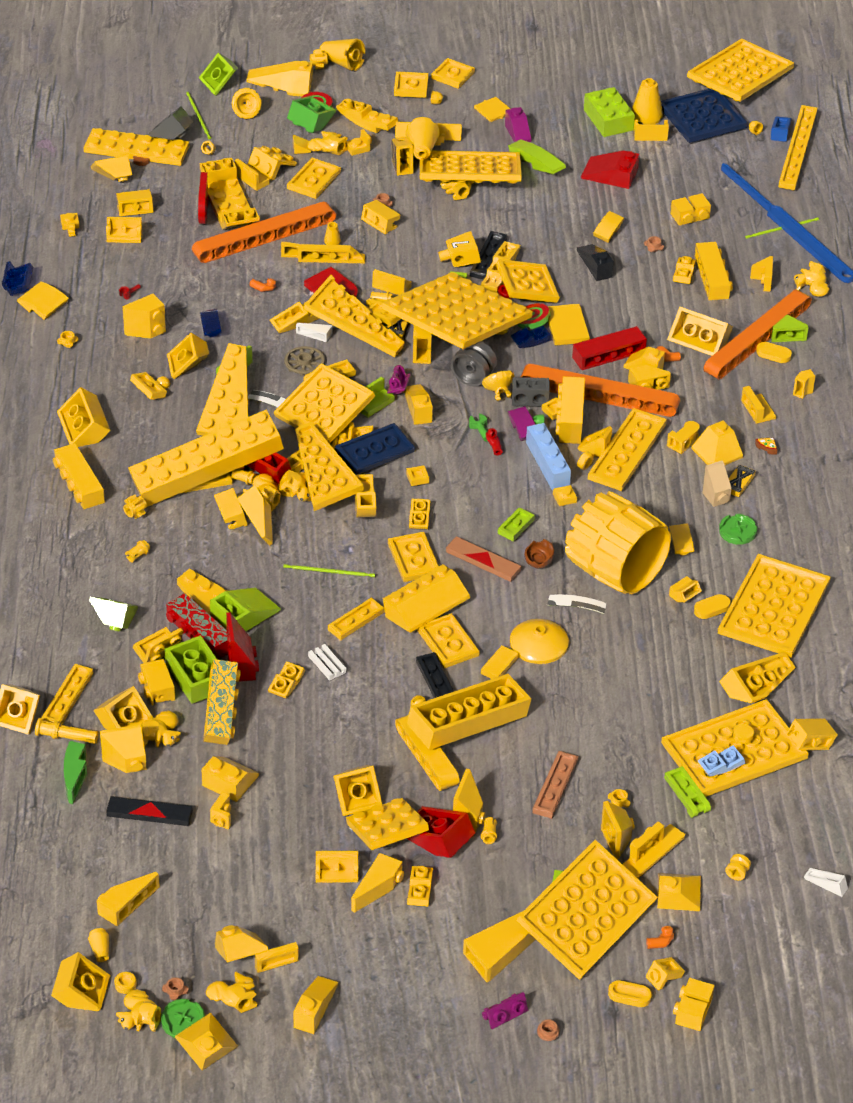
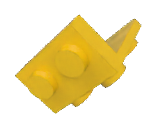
[248,146,297,180]
[133,627,184,663]

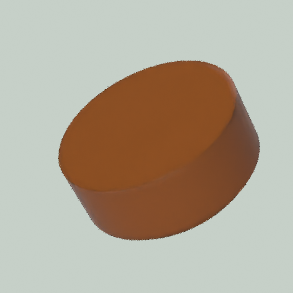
[133,156,150,166]

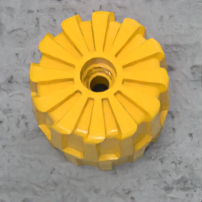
[565,491,671,595]

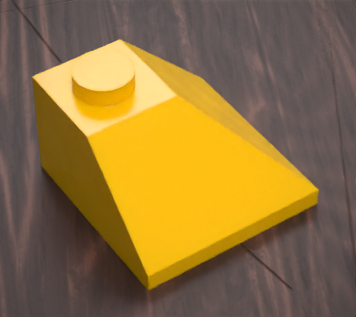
[91,155,132,182]
[167,332,209,379]
[691,420,743,465]
[0,684,40,734]
[93,686,153,730]
[100,724,147,773]
[333,765,382,816]
[453,768,486,832]
[601,801,635,859]
[657,873,701,911]
[215,925,268,962]
[175,1013,238,1070]

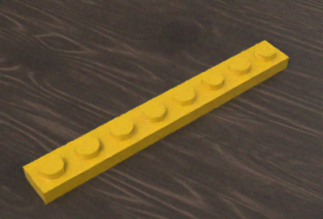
[778,105,818,190]

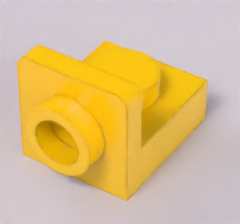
[345,129,372,156]
[210,792,231,829]
[646,957,685,990]

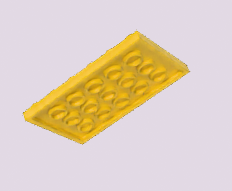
[687,38,794,102]
[420,150,521,183]
[717,554,831,658]
[661,699,809,797]
[516,840,658,980]

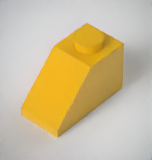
[623,346,665,369]

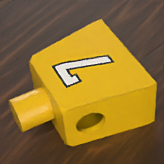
[438,231,481,267]

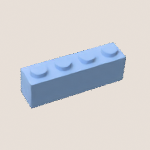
[526,423,571,491]

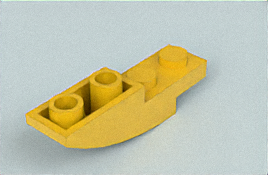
[336,99,398,133]

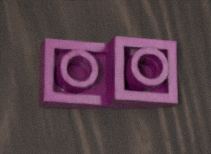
[508,407,535,441]

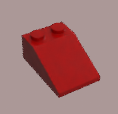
[581,150,639,189]
[226,612,259,682]
[406,806,475,858]

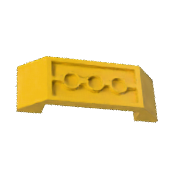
[199,158,260,230]

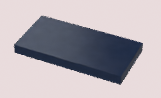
[334,423,415,475]

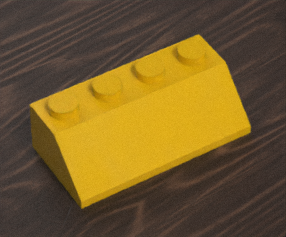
[383,564,470,633]

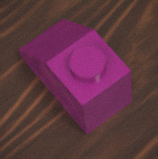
[505,107,531,142]

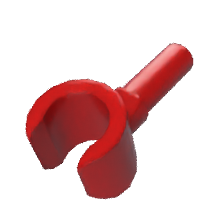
[119,284,141,300]

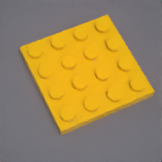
[273,363,375,444]

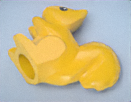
[307,131,348,155]
[440,180,474,200]
[794,261,829,297]
[279,470,311,502]
[243,474,281,512]
[141,711,181,747]
[206,972,257,1013]
[116,989,161,1032]

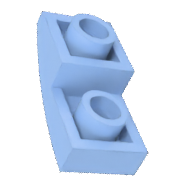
[698,745,745,776]

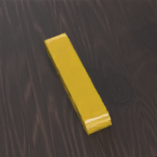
[395,715,460,791]

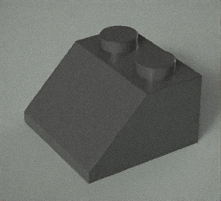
[149,106,194,140]

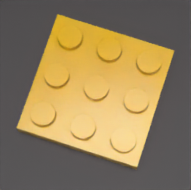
[496,259,560,303]
[346,798,429,850]

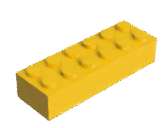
[406,674,531,750]

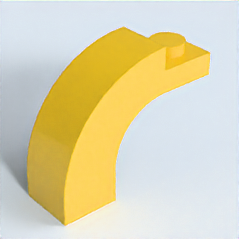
[355,474,376,518]

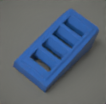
[771,116,792,142]

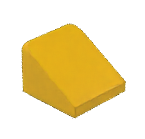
[293,135,311,154]

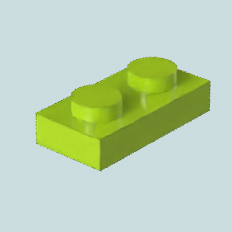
[498,507,535,542]

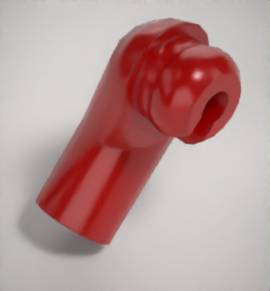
[485,428,503,456]

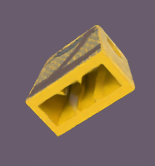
[391,137,413,176]

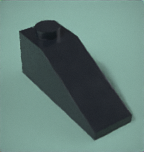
[576,244,614,281]

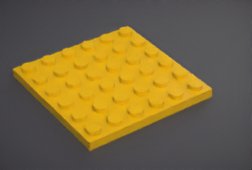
[382,272,533,349]

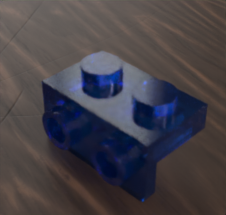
[2,261,34,296]

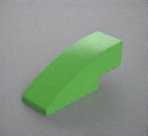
[63,741,87,804]

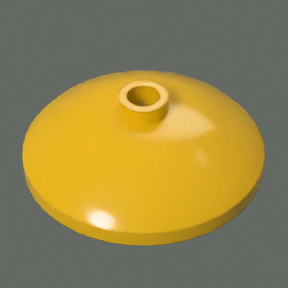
[510,619,569,664]

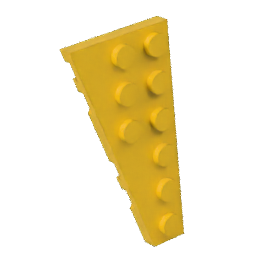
[303,275,405,357]
[196,343,249,436]
[295,422,364,511]

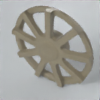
[284,346,325,376]

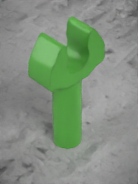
[469,414,487,442]

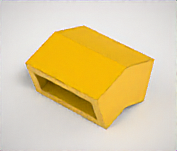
[793,369,815,399]
[669,576,702,602]

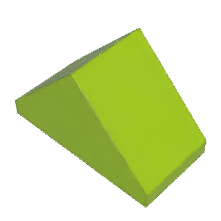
[771,315,808,342]

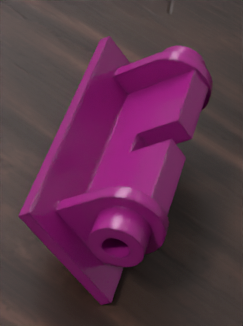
[387,365,411,394]
[482,992,528,1029]

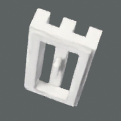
[308,644,346,681]

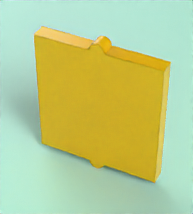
[474,97,510,122]

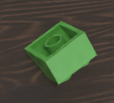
[287,96,336,133]

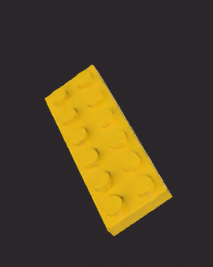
[84,128,189,166]
[588,408,667,491]

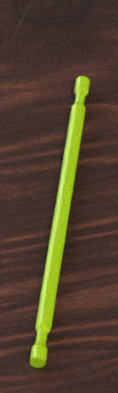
[186,92,211,139]
[745,217,819,239]
[283,564,375,577]

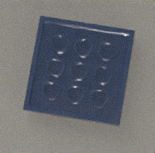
[661,89,747,143]

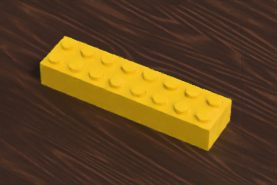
[128,409,284,507]

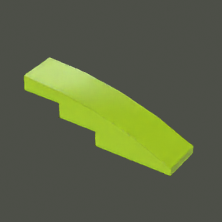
[508,140,566,174]

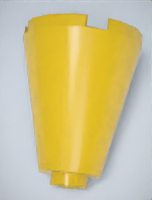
[320,38,366,71]
[631,78,663,125]
[406,117,439,160]

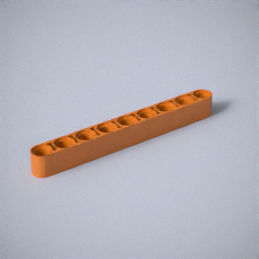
[192,201,336,263]
[703,289,812,380]
[520,364,680,417]

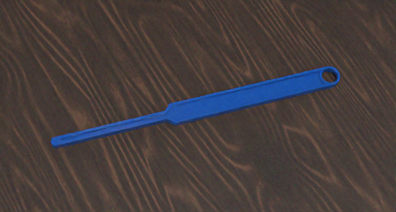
[721,163,853,283]

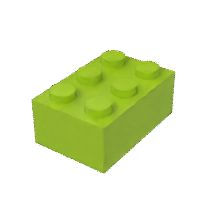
[584,87,635,137]
[165,635,217,704]

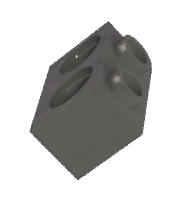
[512,377,549,407]

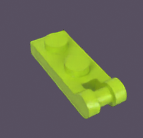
[664,766,711,818]

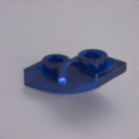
[200,309,222,337]
[510,325,552,348]

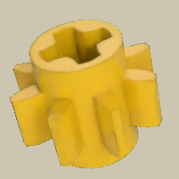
[310,49,328,69]
[123,494,147,519]

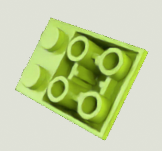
[210,587,281,631]

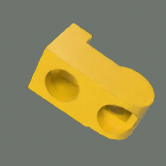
[667,421,700,454]

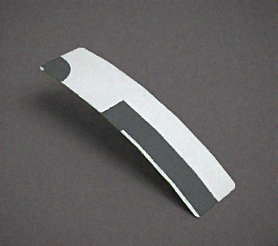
[248,390,286,407]
[547,594,606,614]

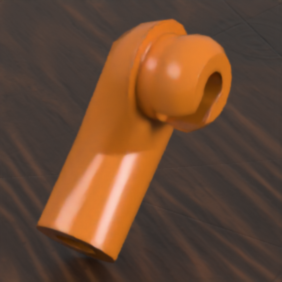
[249,278,276,292]
[656,346,681,362]
[646,926,674,949]

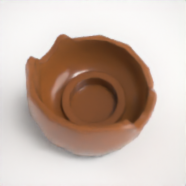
[524,539,554,568]

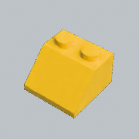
[123,294,166,339]
[201,756,259,802]
[51,952,110,1011]

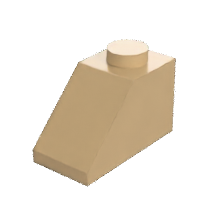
[703,460,731,507]

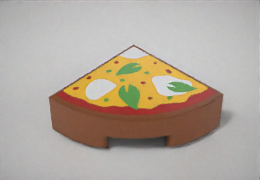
[755,438,777,455]

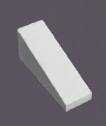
[296,323,333,342]
[804,868,848,897]

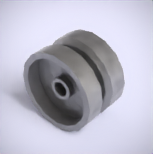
[450,341,497,386]

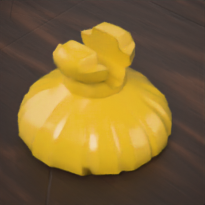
[231,88,262,119]
[482,371,515,401]

